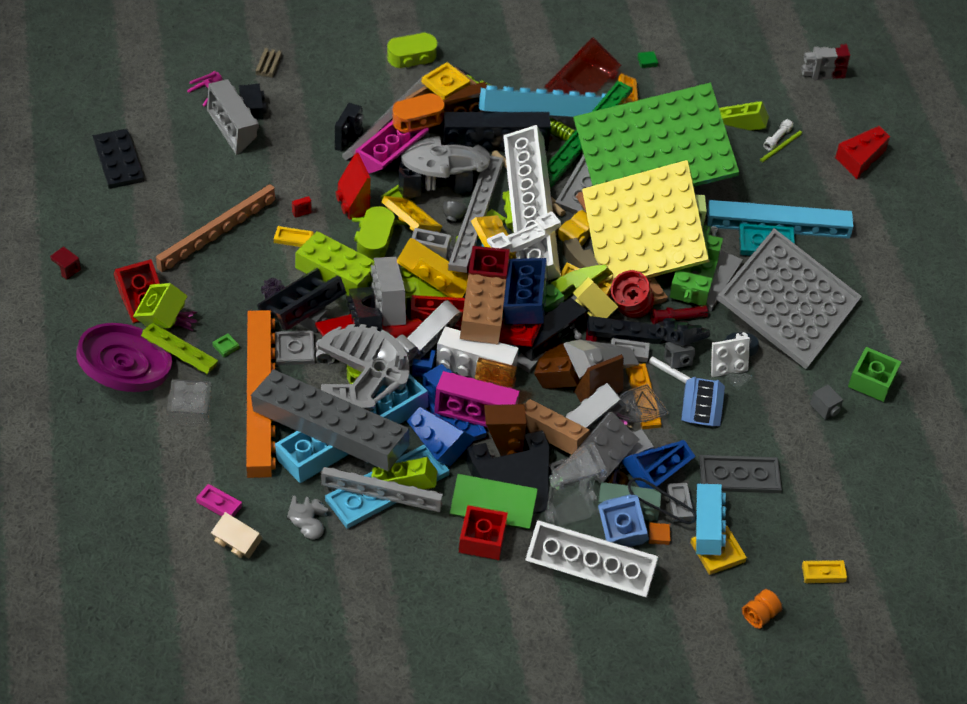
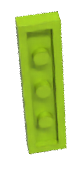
[141,323,218,374]

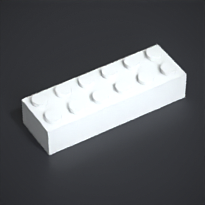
[526,520,659,597]

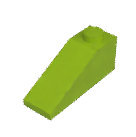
[719,101,769,130]

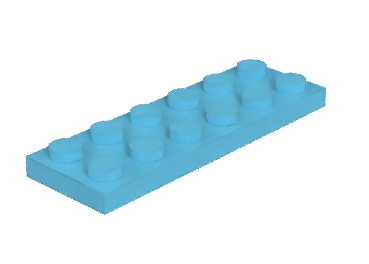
[325,444,449,529]

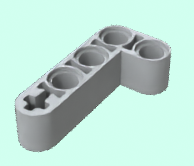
[396,300,462,367]

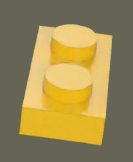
[802,561,847,583]

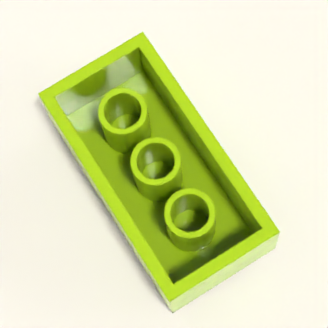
[295,231,374,296]

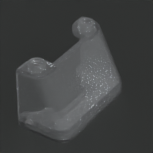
[544,442,607,527]

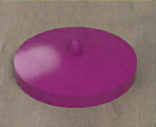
[76,323,172,392]

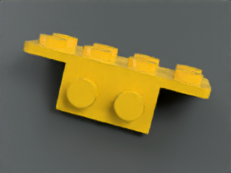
[397,238,469,298]

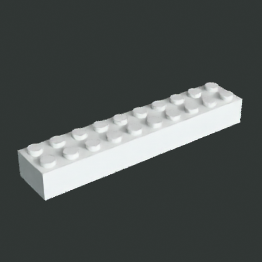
[504,125,561,280]

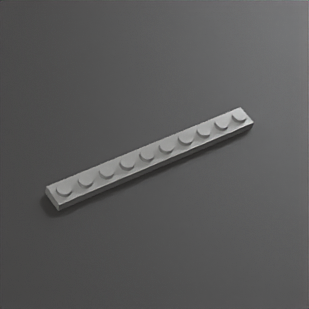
[448,156,503,273]

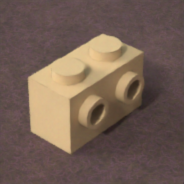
[211,512,262,559]

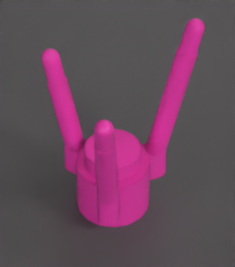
[187,71,223,107]

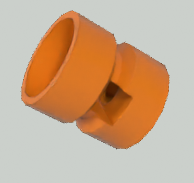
[742,589,782,628]

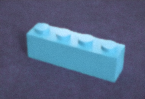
[696,484,726,555]

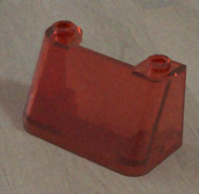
[544,37,622,95]

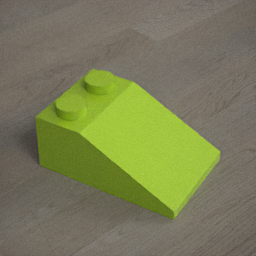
[399,267,449,310]

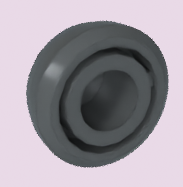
[443,200,467,224]

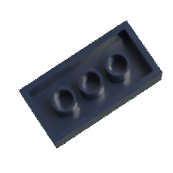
[503,258,548,325]

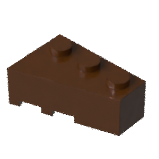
[484,404,526,456]

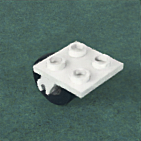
[711,332,759,377]

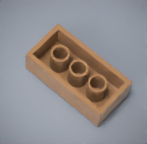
[460,274,506,344]

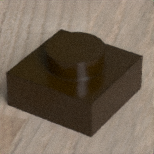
[606,467,629,485]

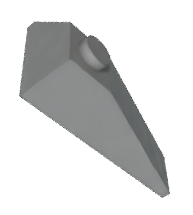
[564,340,639,379]

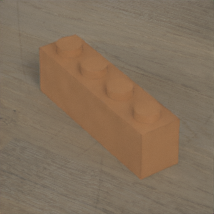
[524,399,590,455]

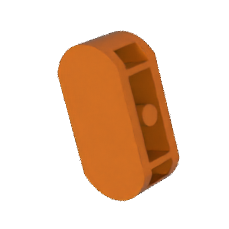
[393,93,444,133]

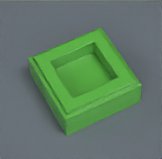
[212,333,240,357]

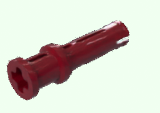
[650,305,708,325]

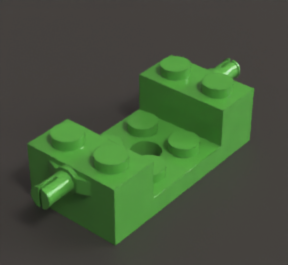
[670,225,723,305]

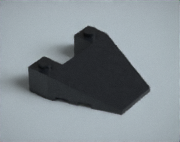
[399,161,473,199]
[466,430,549,514]

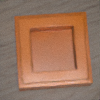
[649,523,670,545]

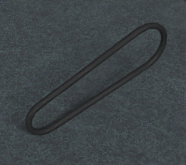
[628,477,696,524]

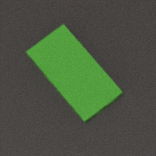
[450,474,538,530]

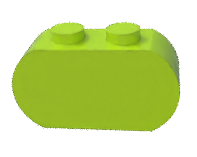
[387,33,437,68]
[354,206,395,260]

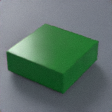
[637,51,658,68]

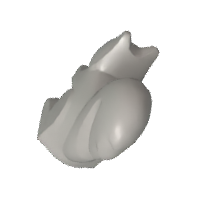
[287,496,328,540]

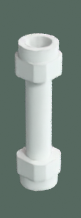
[763,120,793,151]

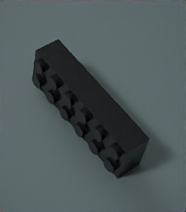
[443,112,551,152]

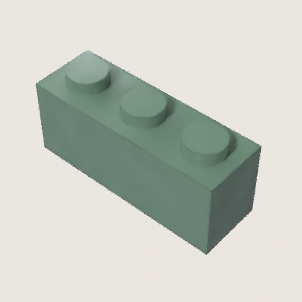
[597,482,661,521]

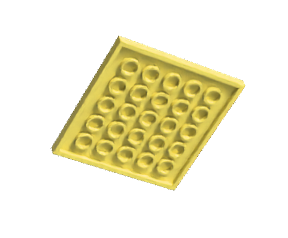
[582,160,710,284]

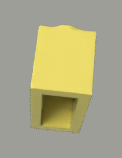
[573,277,618,318]

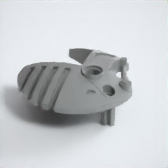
[401,137,490,191]
[318,324,409,411]

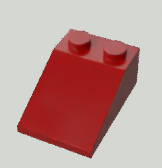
[335,153,371,220]
[113,259,160,323]

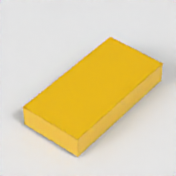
[274,226,314,247]

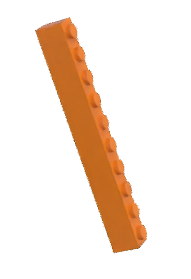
[246,310,275,478]

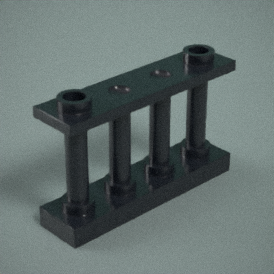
[257,268,347,331]

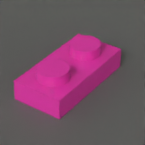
[196,484,242,517]

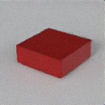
[292,196,312,217]

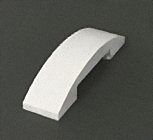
[487,211,561,253]

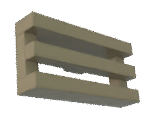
[256,48,282,78]

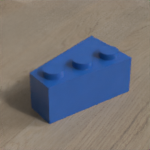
[407,407,476,466]
[622,440,695,489]

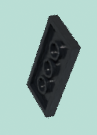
[92,129,144,189]

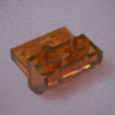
[474,357,517,389]

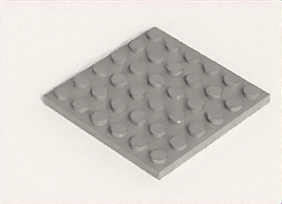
[716,228,862,369]

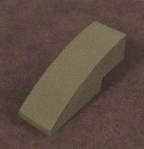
[562,238,598,269]

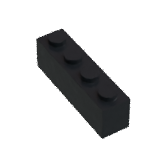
[516,298,587,361]

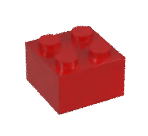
[458,505,508,560]

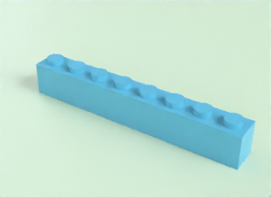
[479,85,607,117]
[707,200,853,238]

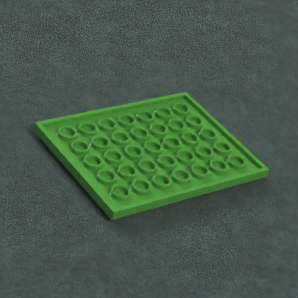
[573,83,739,186]

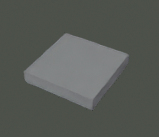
[275,331,315,365]

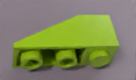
[371,457,438,490]

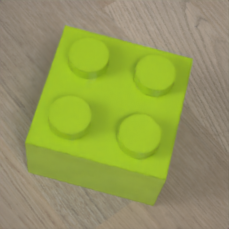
[133,283,187,328]

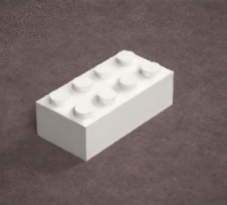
[436,326,519,388]

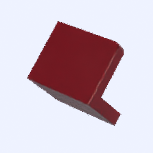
[50,246,81,280]

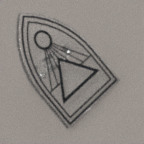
[616,384,669,422]

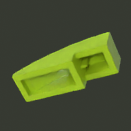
[551,265,613,299]

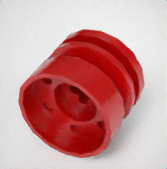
[611,270,655,318]

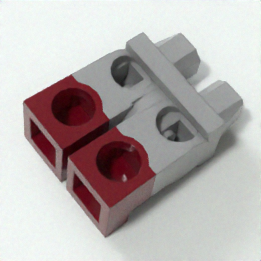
[802,44,850,80]

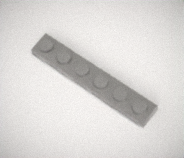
[321,467,443,512]

